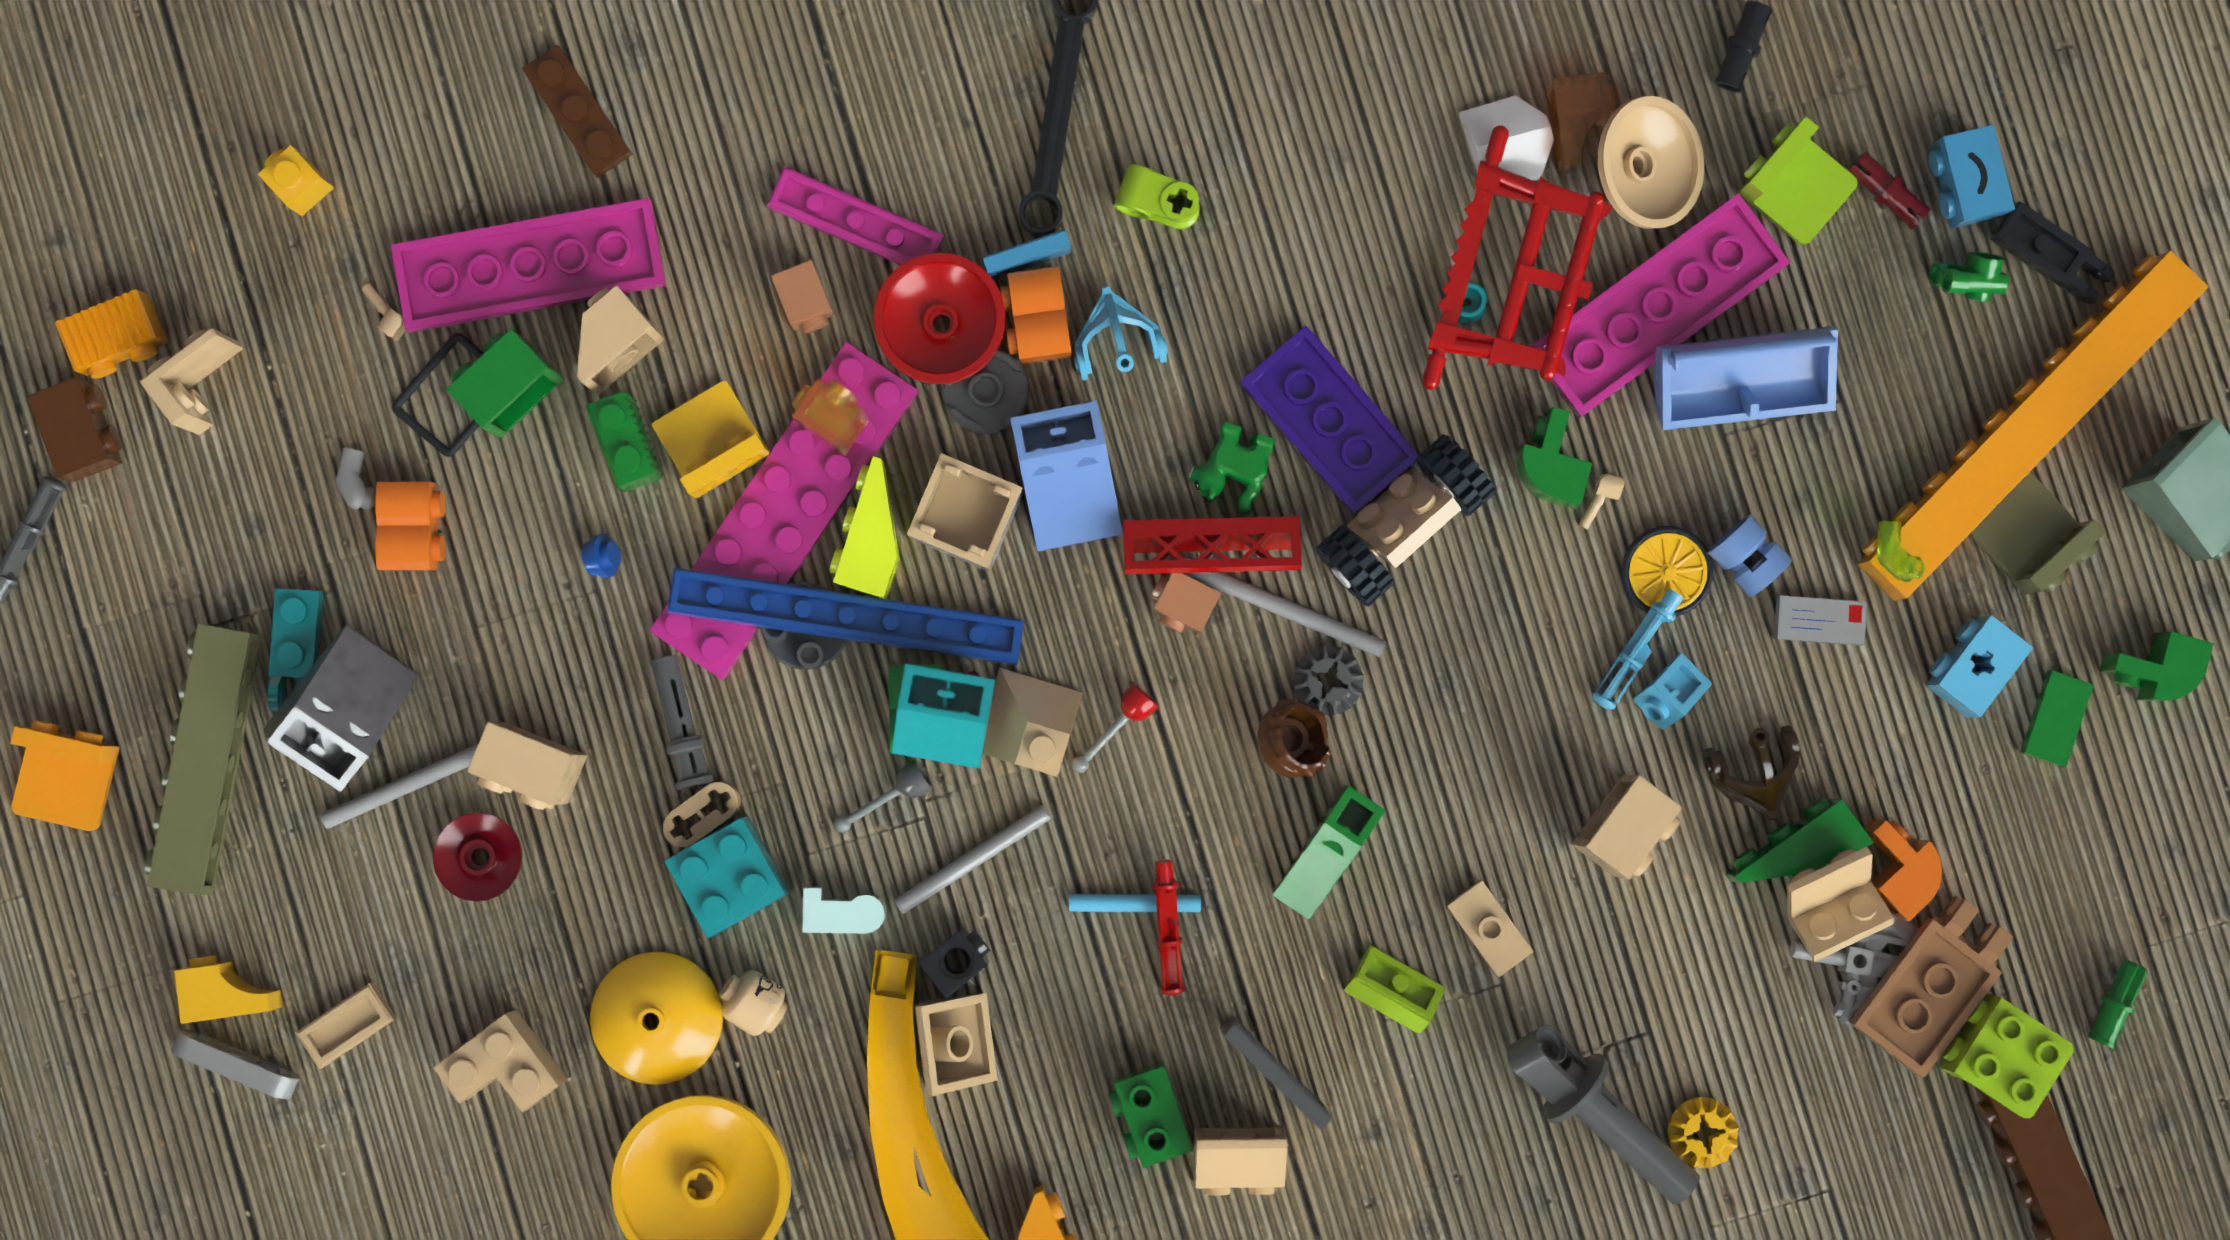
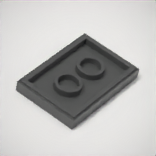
[1220,1016,1332,1131]

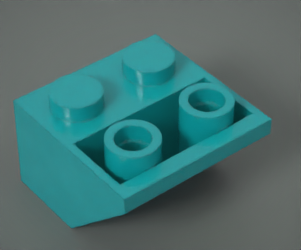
[892,664,996,769]

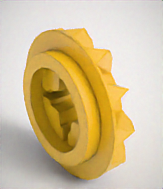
[1668,1097,1740,1169]

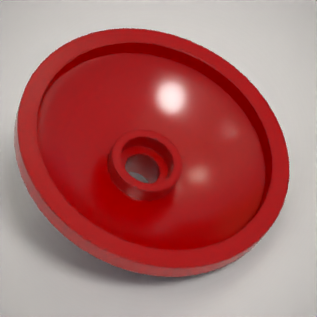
[873,253,1006,384]

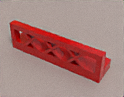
[1123,516,1302,574]

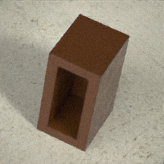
[27,377,122,482]

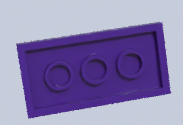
[1239,325,1419,515]

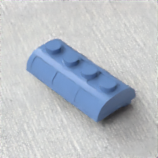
[1654,326,1838,430]

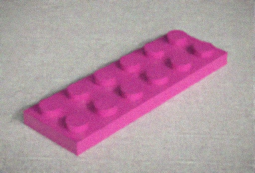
[1530,193,1791,418]
[391,198,667,333]

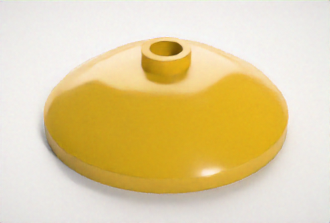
[590,951,723,1085]

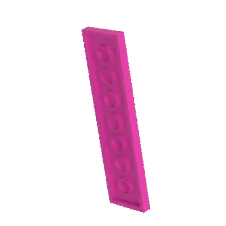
[649,342,919,680]

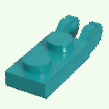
[267,588,324,711]

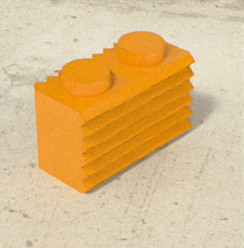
[55,289,168,379]

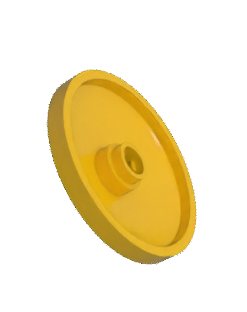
[611,1095,791,1240]

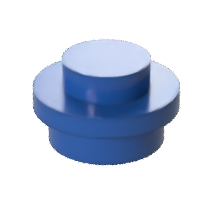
[582,534,621,578]

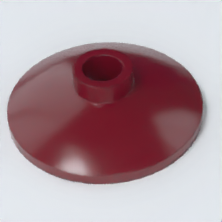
[433,813,522,901]

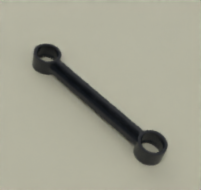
[1019,0,1097,238]

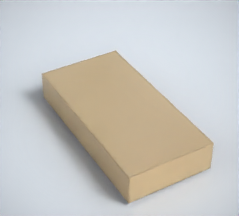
[295,982,397,1069]

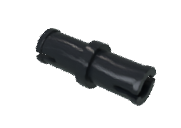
[1714,0,1773,93]

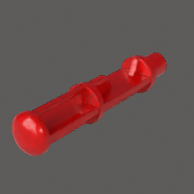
[1152,859,1186,996]

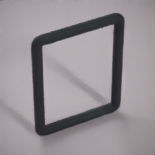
[392,333,484,457]

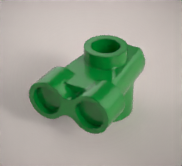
[1929,252,2009,301]

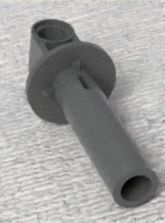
[1507,1025,1700,1204]

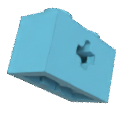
[1925,615,2034,718]

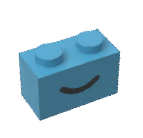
[1928,125,2015,229]

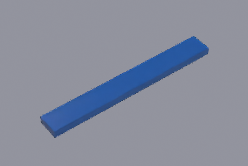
[667,568,1024,665]

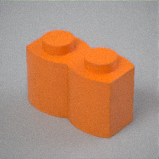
[1000,266,1072,364]
[375,481,446,571]

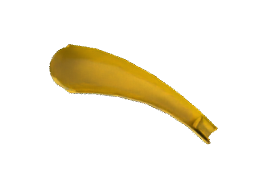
[867,950,989,1240]

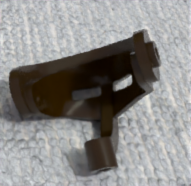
[1703,725,1799,821]

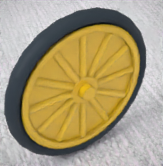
[1621,526,1713,616]

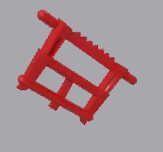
[1422,125,1612,390]

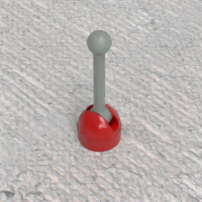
[1071,683,1159,773]

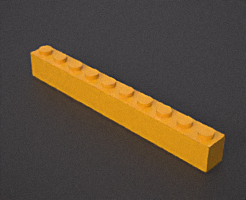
[1857,250,2209,601]

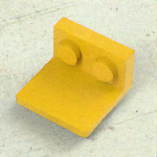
[652,380,770,499]

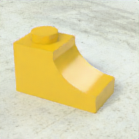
[174,955,283,1024]

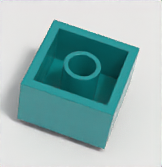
[664,816,791,939]

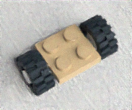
[1315,434,1496,607]

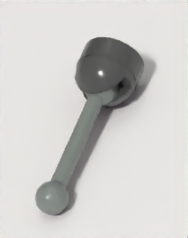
[834,759,934,833]

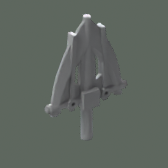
[1789,914,1918,1025]

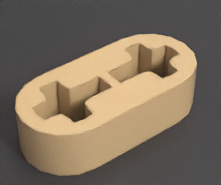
[663,782,741,847]

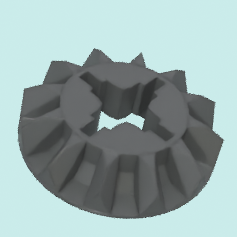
[1293,646,1364,716]

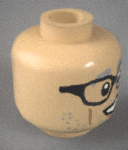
[719,970,788,1036]

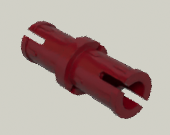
[1848,151,1931,230]

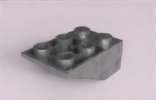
[263,624,419,792]

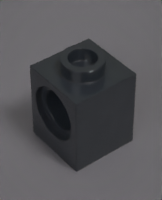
[919,927,990,998]

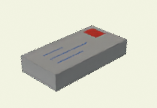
[1774,595,1867,646]

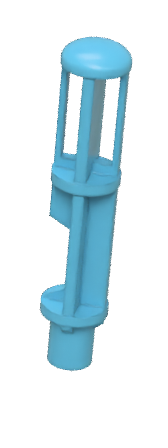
[1593,588,1684,710]

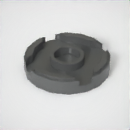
[943,349,1029,434]

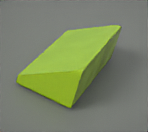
[1344,944,1446,1033]

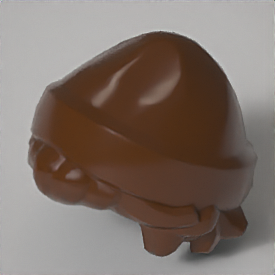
[1257,699,1331,778]

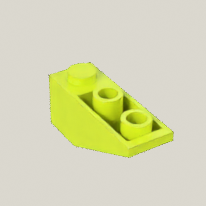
[829,456,900,599]

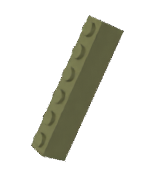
[145,624,263,896]

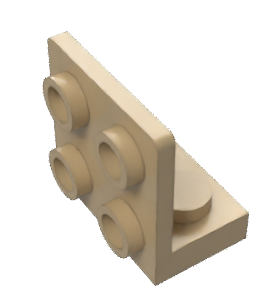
[140,328,243,435]
[1787,847,1894,962]

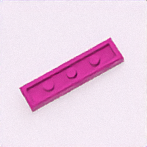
[767,166,944,266]

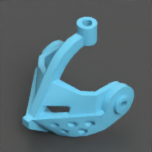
[1073,286,1168,381]

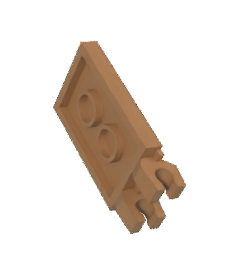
[1849,896,2014,1078]

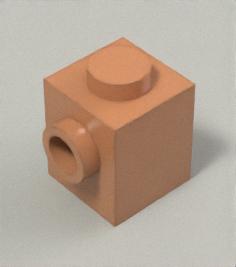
[1150,573,1221,634]

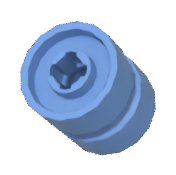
[1707,514,1793,598]

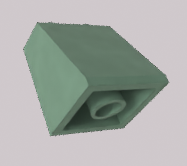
[2120,417,2230,561]

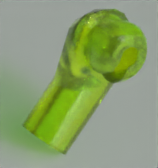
[1877,521,1925,582]

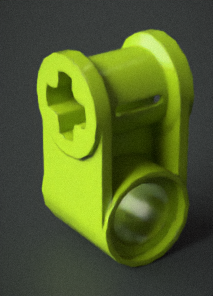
[1114,164,1200,230]

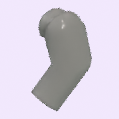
[336,447,376,510]

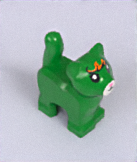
[1189,421,1275,515]

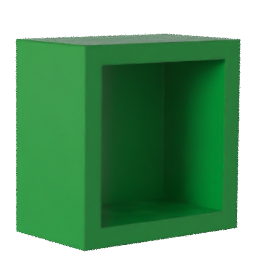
[445,329,565,438]

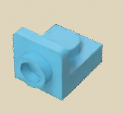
[1633,653,1713,730]

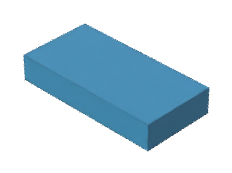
[983,230,1071,279]

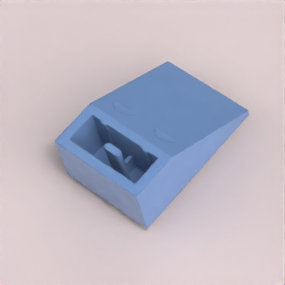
[1010,400,1123,552]

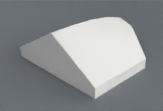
[1459,95,1554,181]

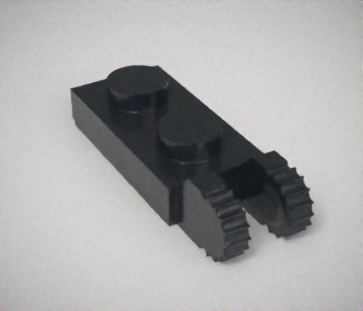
[1990,201,2115,305]

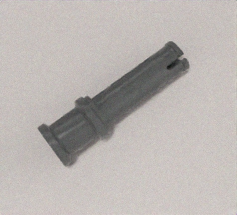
[650,655,714,791]

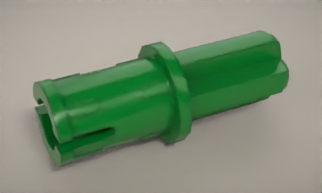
[2087,960,2147,1049]

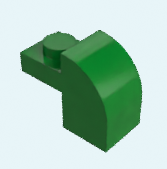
[1516,407,1592,509]
[2100,631,2214,702]

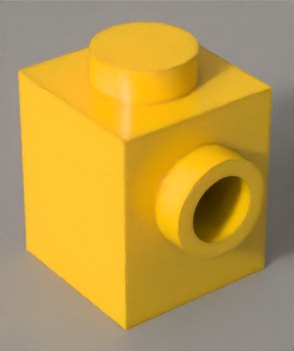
[258,145,334,216]

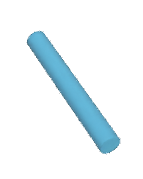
[1069,894,1201,912]

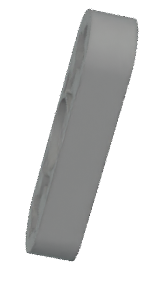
[171,1029,300,1100]

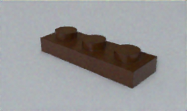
[522,44,633,179]

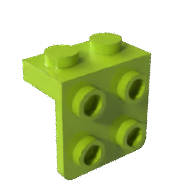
[1738,116,1858,245]
[1938,994,2074,1118]

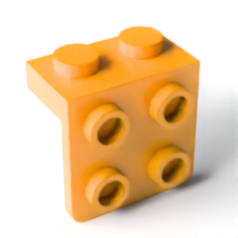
[10,720,120,831]

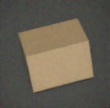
[915,993,998,1096]

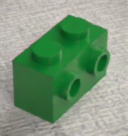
[1108,1061,1194,1168]

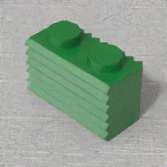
[586,391,664,492]

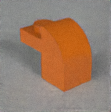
[1864,819,1942,922]

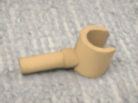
[362,284,406,341]
[1578,473,1625,530]

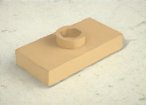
[1445,880,1534,978]

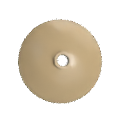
[1598,96,1704,229]

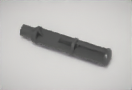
[0,476,66,604]

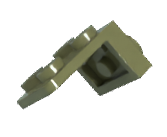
[1969,475,2106,595]

